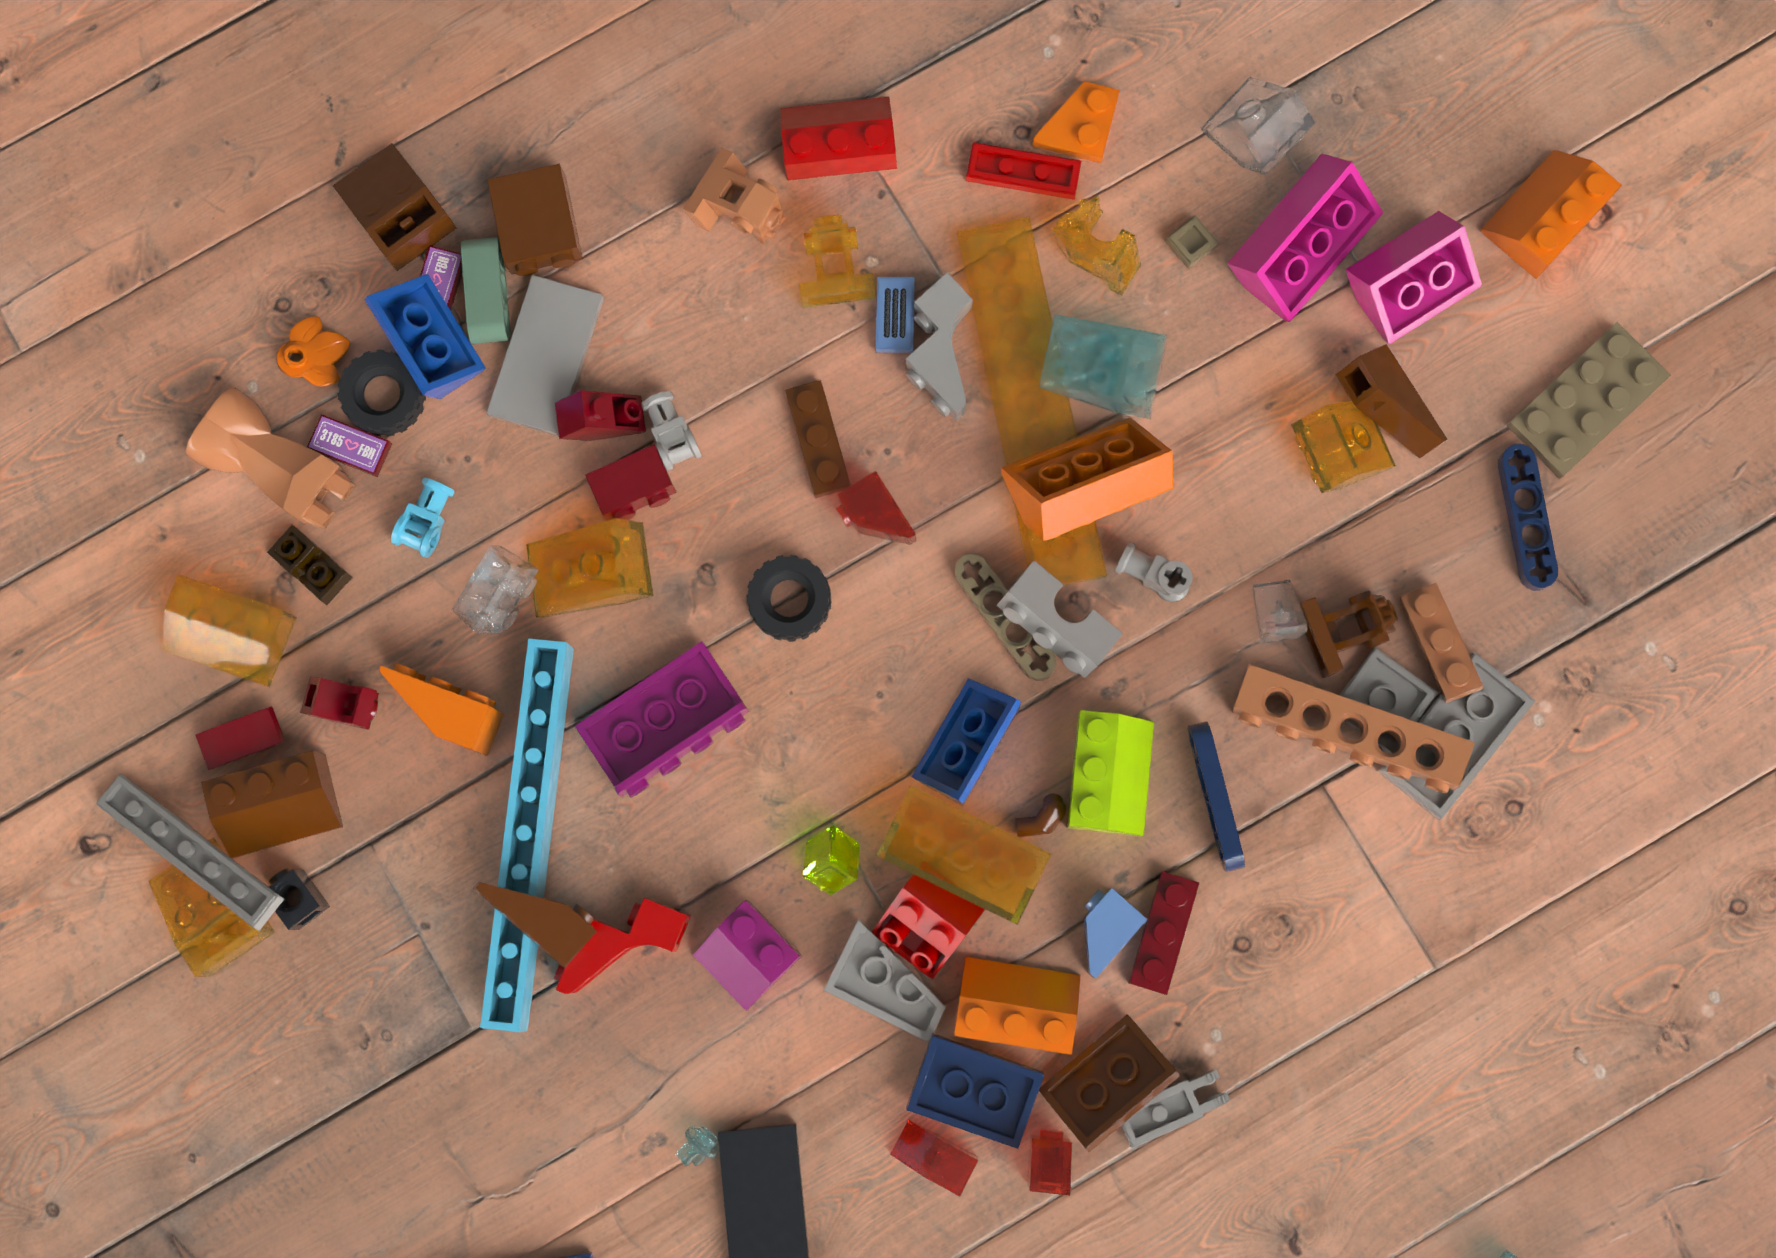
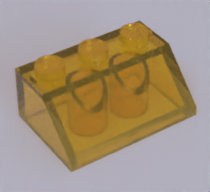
[163,574,297,688]

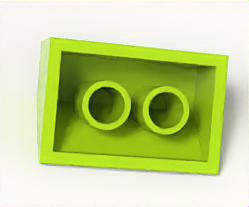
[1067,710,1154,836]

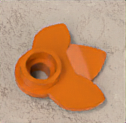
[276,316,350,387]

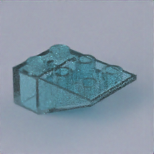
[1039,314,1167,419]

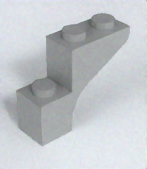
[905,272,973,421]

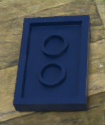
[906,1033,1044,1149]

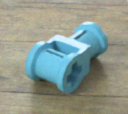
[391,477,455,558]

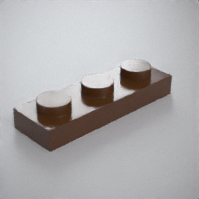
[785,380,851,499]

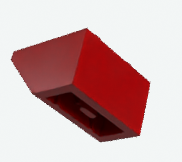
[872,862,985,980]

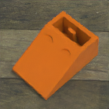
[379,663,504,756]

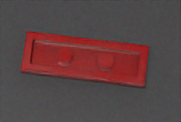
[966,142,1082,200]

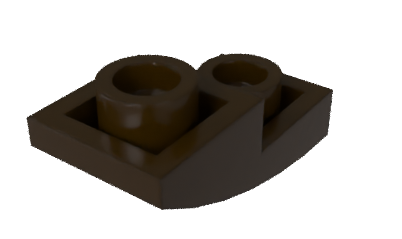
[267,524,353,605]

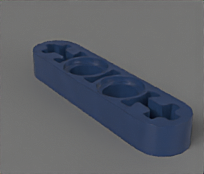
[1498,444,1558,591]
[1187,721,1245,872]

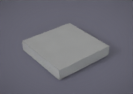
[1339,647,1438,754]

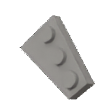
[824,920,946,1042]

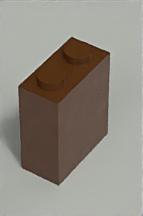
[487,163,583,276]

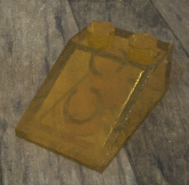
[526,518,654,618]

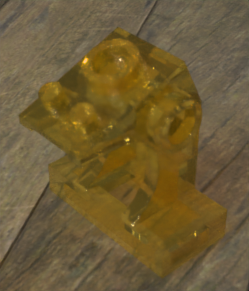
[1052,196,1141,296]
[799,214,876,308]

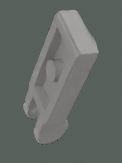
[1121,1069,1230,1148]

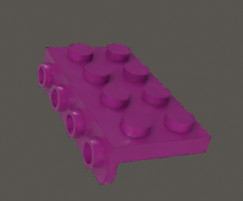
[575,641,750,798]

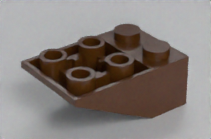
[333,143,457,271]

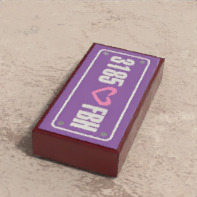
[420,245,463,310]
[307,414,392,478]

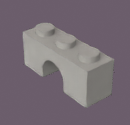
[997,561,1123,678]

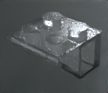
[452,544,539,634]

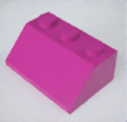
[1346,211,1482,344]

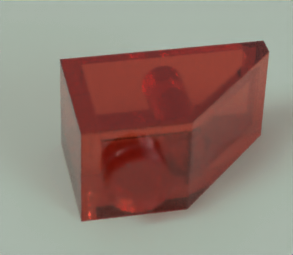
[835,471,916,545]
[890,1119,978,1196]
[1026,1129,1072,1196]

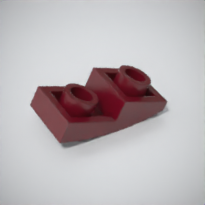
[195,706,286,770]

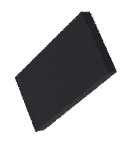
[718,1123,809,1258]

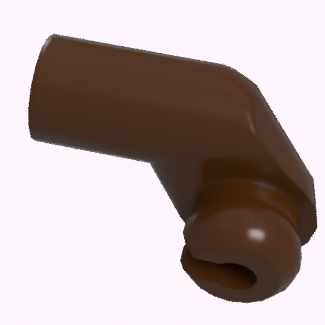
[1015,793,1066,837]

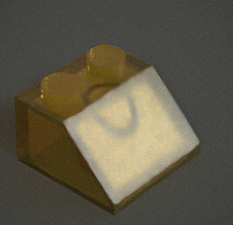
[1291,401,1396,493]

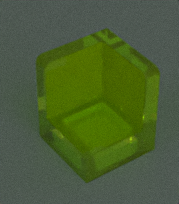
[803,825,860,895]

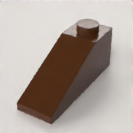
[473,882,597,967]

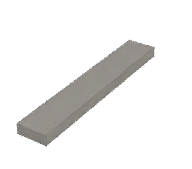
[96,774,284,931]

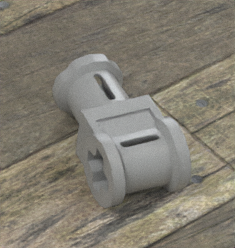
[641,391,702,471]
[1115,542,1193,602]

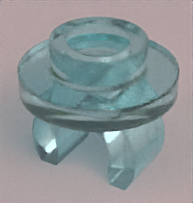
[676,1126,719,1166]

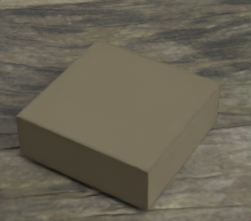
[1165,215,1219,269]

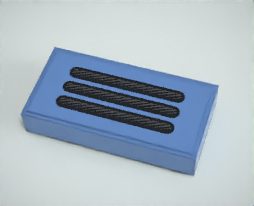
[876,277,915,353]

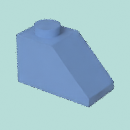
[1084,888,1147,978]

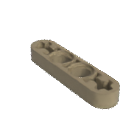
[955,554,1056,681]

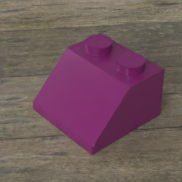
[693,900,802,1011]

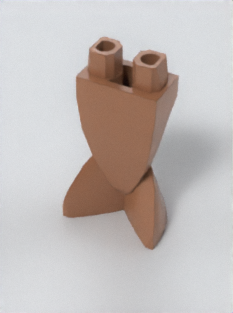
[185,387,355,529]

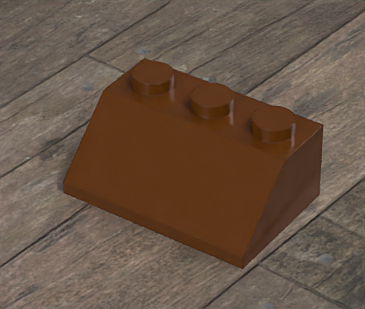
[201,750,343,858]

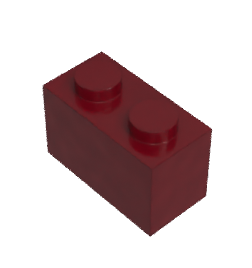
[585,444,677,523]

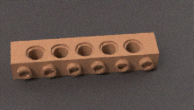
[1232,664,1475,793]

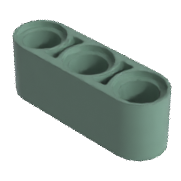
[461,236,511,345]

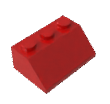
[780,97,897,181]

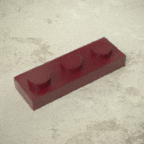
[1128,871,1199,995]

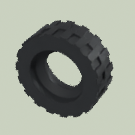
[337,350,426,437]
[746,555,832,642]

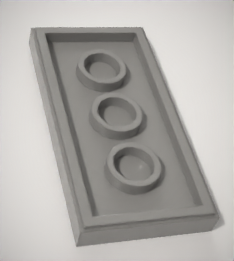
[486,275,604,437]
[1378,652,1536,820]

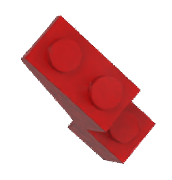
[554,898,691,994]

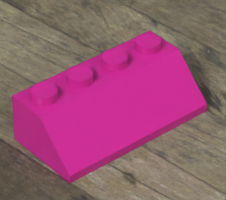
[1227,154,1383,322]

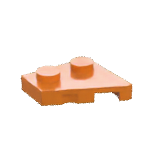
[1033,81,1120,163]

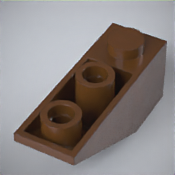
[1336,344,1447,458]

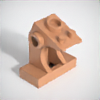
[683,148,786,244]

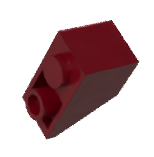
[555,390,646,441]

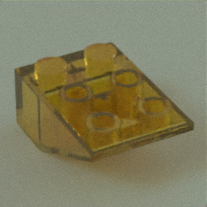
[148,837,275,977]

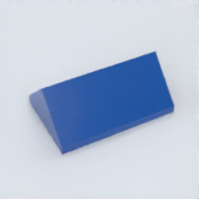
[364,274,486,399]
[911,678,1021,807]

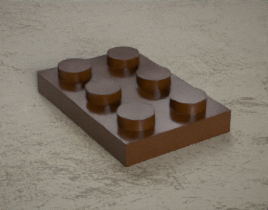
[1039,1014,1180,1152]

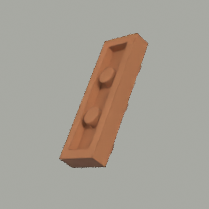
[1400,583,1483,703]

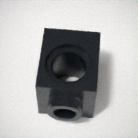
[268,868,330,930]

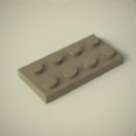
[1506,322,1671,479]

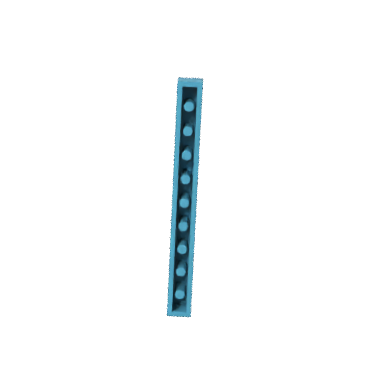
[480,639,574,1032]

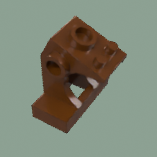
[1295,591,1398,678]

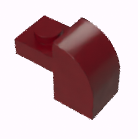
[300,676,379,730]

